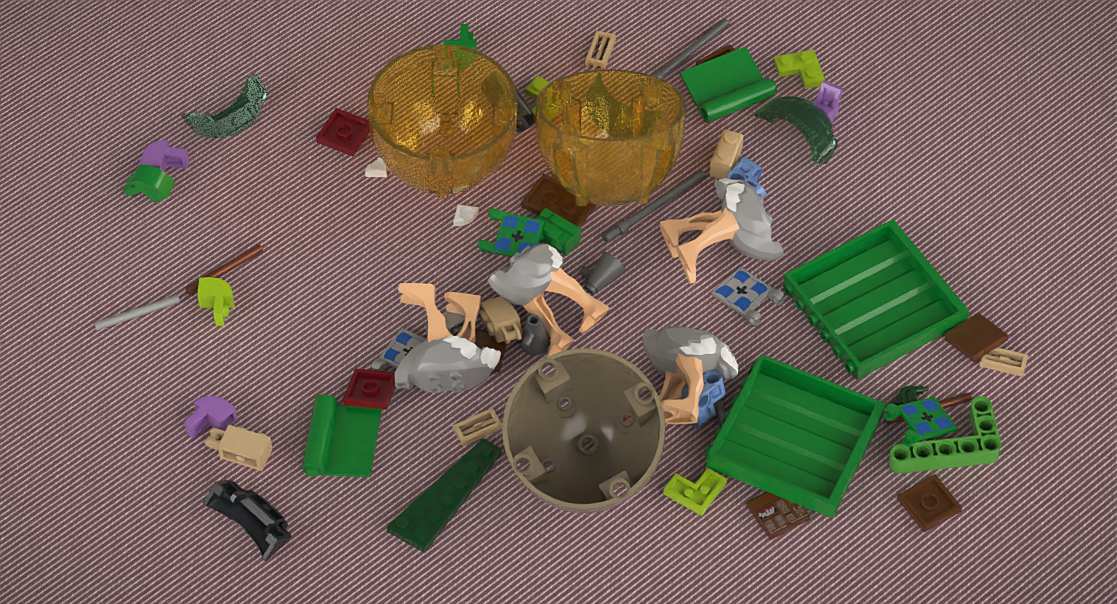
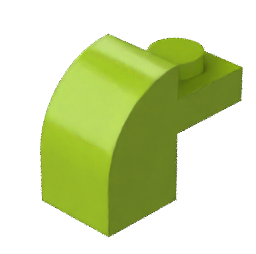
[197,277,235,326]

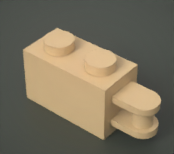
[479,296,523,344]
[205,425,272,471]

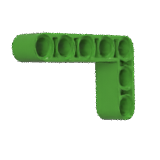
[888,396,1001,474]

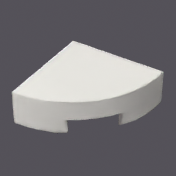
[365,156,388,177]
[453,205,479,226]

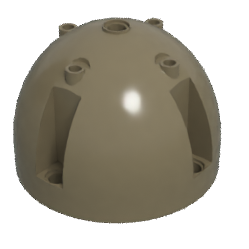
[502,348,666,513]

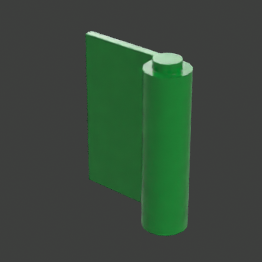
[680,46,777,123]
[302,394,382,477]

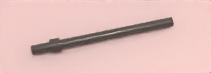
[640,18,729,93]
[602,170,705,242]

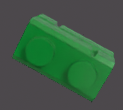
[536,208,581,256]

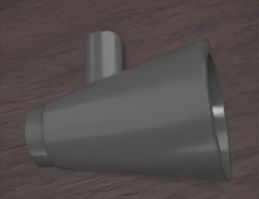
[580,251,626,295]
[520,315,550,355]

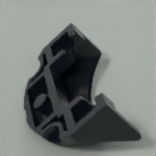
[203,480,291,562]

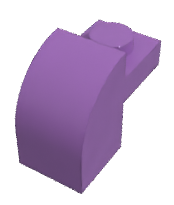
[804,81,844,132]
[139,140,189,172]
[184,396,238,439]

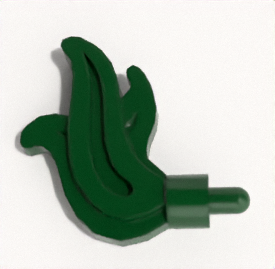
[893,385,929,405]

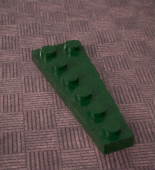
[387,439,502,553]

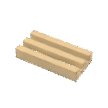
[585,30,616,70]
[979,347,1028,377]
[452,408,503,446]

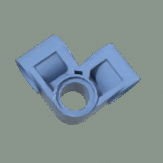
[727,157,767,198]
[682,370,725,429]

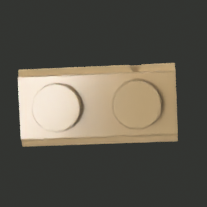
[710,129,744,179]

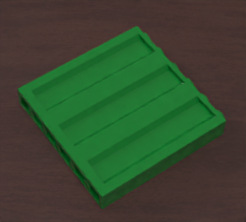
[783,219,969,380]
[704,354,886,519]

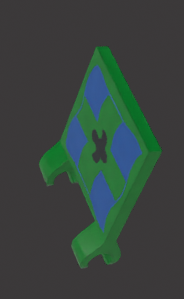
[478,208,546,257]
[883,397,958,447]

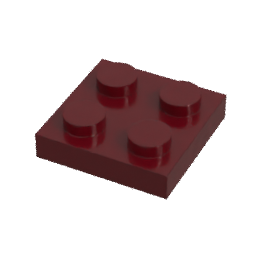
[316,108,373,157]
[343,368,396,410]

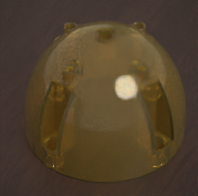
[367,45,518,199]
[536,69,686,206]

